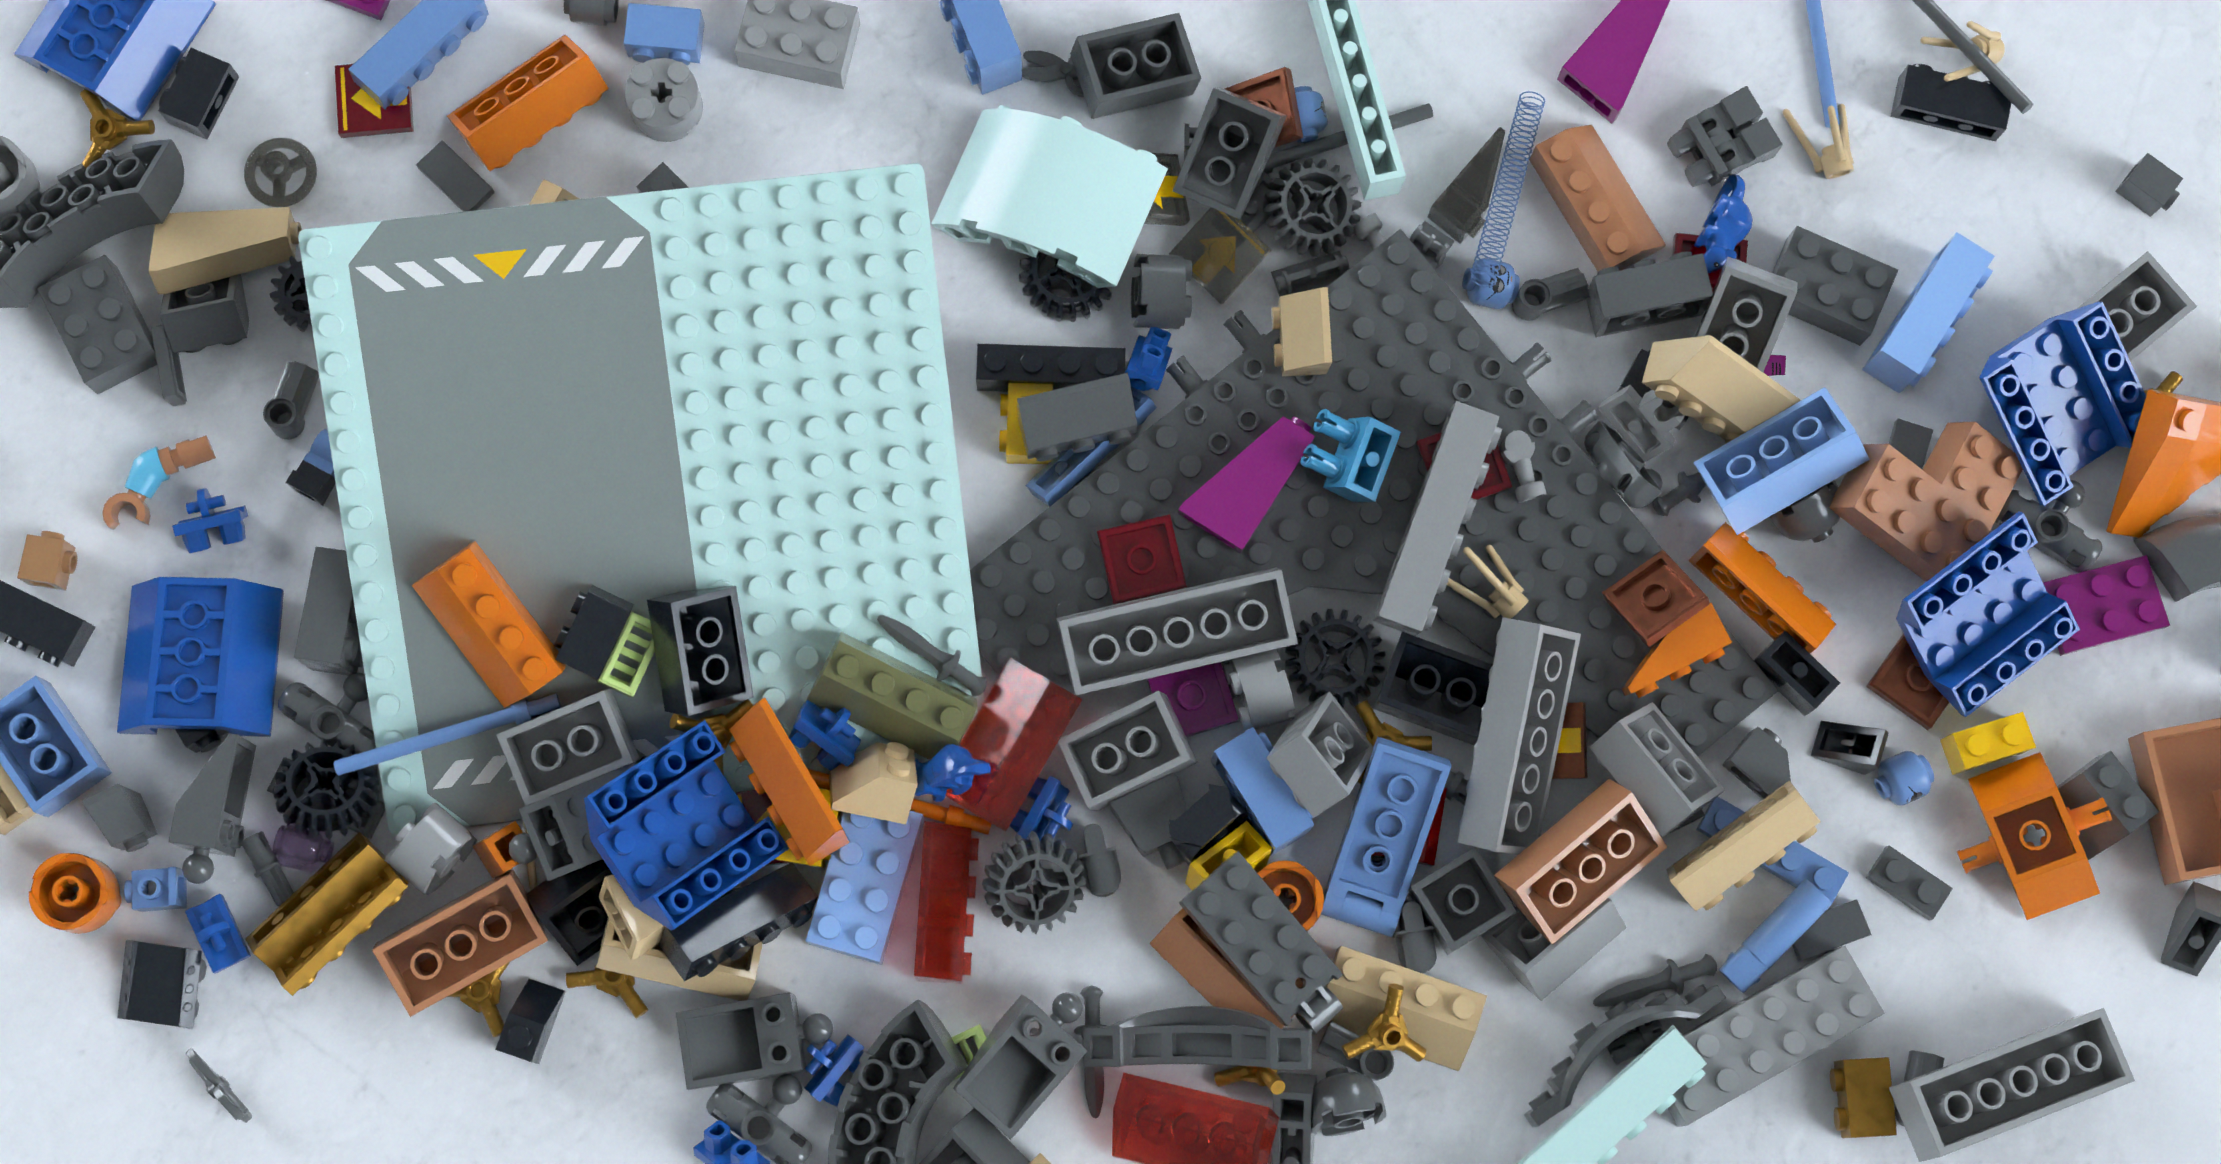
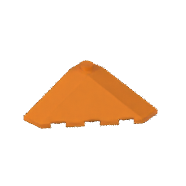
[2106,389,2221,538]

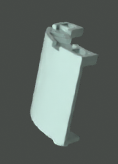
[931,105,1168,288]

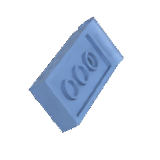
[1321,736,1452,937]

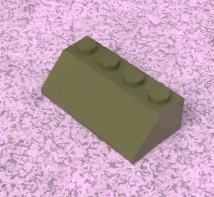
[806,632,977,760]

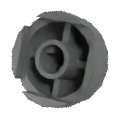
[1770,480,1840,543]
[1311,1067,1386,1136]

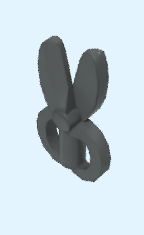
[1022,51,1084,97]
[186,1047,252,1123]

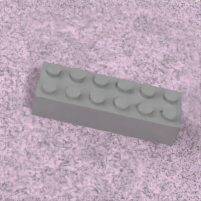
[1373,401,1502,636]
[1056,567,1298,695]
[1457,617,1581,855]
[1668,946,1885,1127]
[1889,1008,2135,1162]

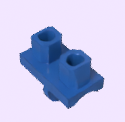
[1125,327,1173,391]
[172,488,248,553]
[789,700,861,771]
[1006,776,1074,841]
[185,894,251,974]
[804,1034,864,1107]
[693,1120,770,1164]

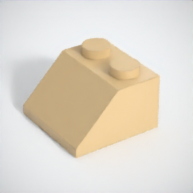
[1271,287,1332,376]
[829,742,918,824]

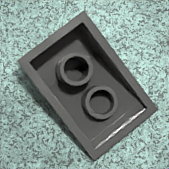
[1173,88,1287,219]

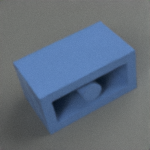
[624,3,705,65]

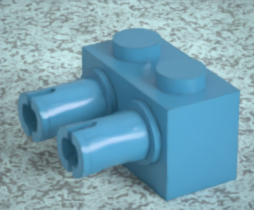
[1300,409,1401,502]

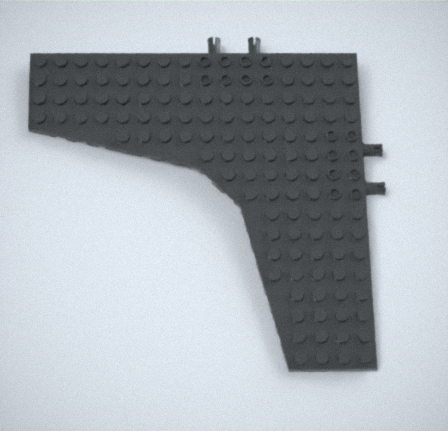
[970,229,1778,756]

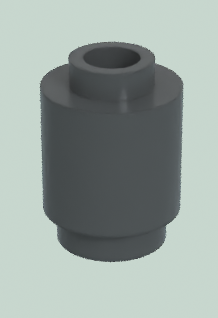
[564,0,619,26]

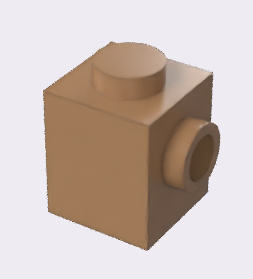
[17,531,78,591]

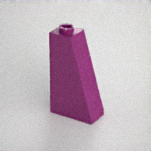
[1557,0,1670,124]
[1177,416,1315,554]

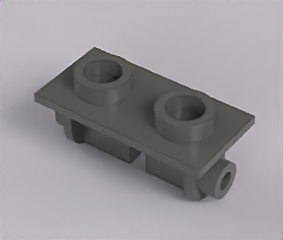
[1271,251,1350,297]

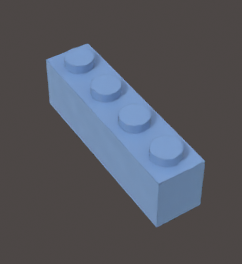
[348,0,489,109]

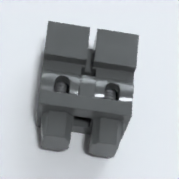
[1667,86,1783,187]

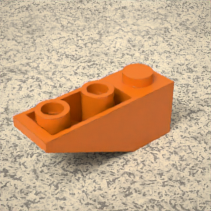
[1622,602,1732,698]

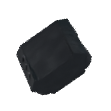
[1168,784,1253,866]
[117,940,207,1029]

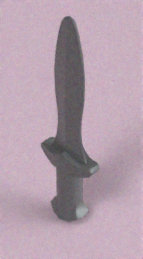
[1653,471,1706,516]
[877,615,987,696]
[1593,954,1717,1007]
[1074,985,1106,1118]

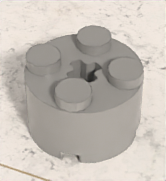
[625,58,703,142]
[0,136,40,220]
[1222,649,1295,730]
[385,803,477,895]

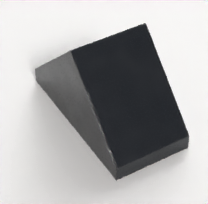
[1811,721,1889,775]

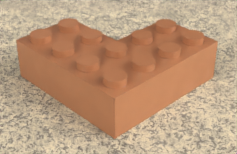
[1829,422,2023,582]
[2128,718,2221,885]

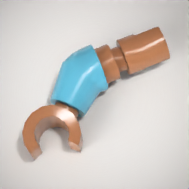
[102,435,216,530]

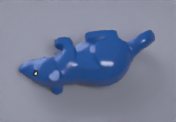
[1694,174,1753,273]
[914,744,991,802]

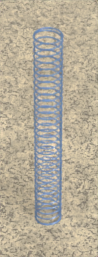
[1470,91,1545,287]

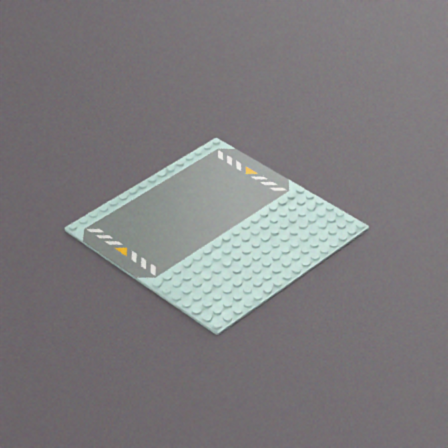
[298,163,991,834]

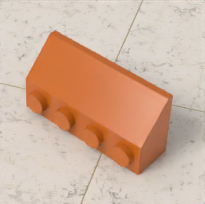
[447,35,609,171]
[1688,522,1836,653]
[411,541,566,708]
[729,698,849,866]

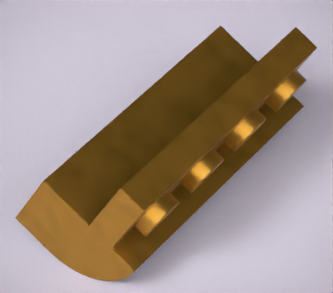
[245,832,409,996]

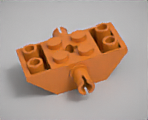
[1957,752,2112,920]

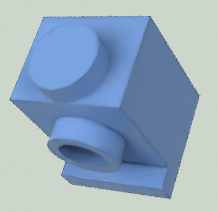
[124,867,187,912]

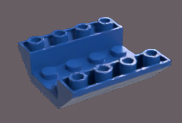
[14,0,216,121]
[1979,301,2146,506]
[1896,511,2080,717]
[117,577,284,737]
[584,720,790,931]

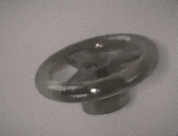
[244,138,317,207]

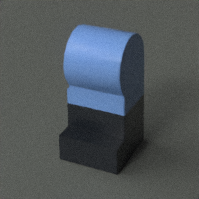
[285,429,336,506]

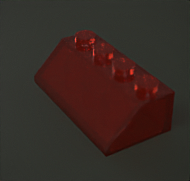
[946,658,1083,832]
[914,821,979,984]
[1112,1072,1279,1164]

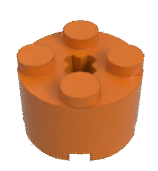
[29,853,121,934]
[1257,861,1324,932]

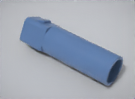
[1718,879,1832,993]

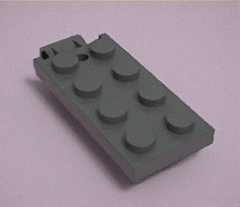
[1179,851,1343,1035]

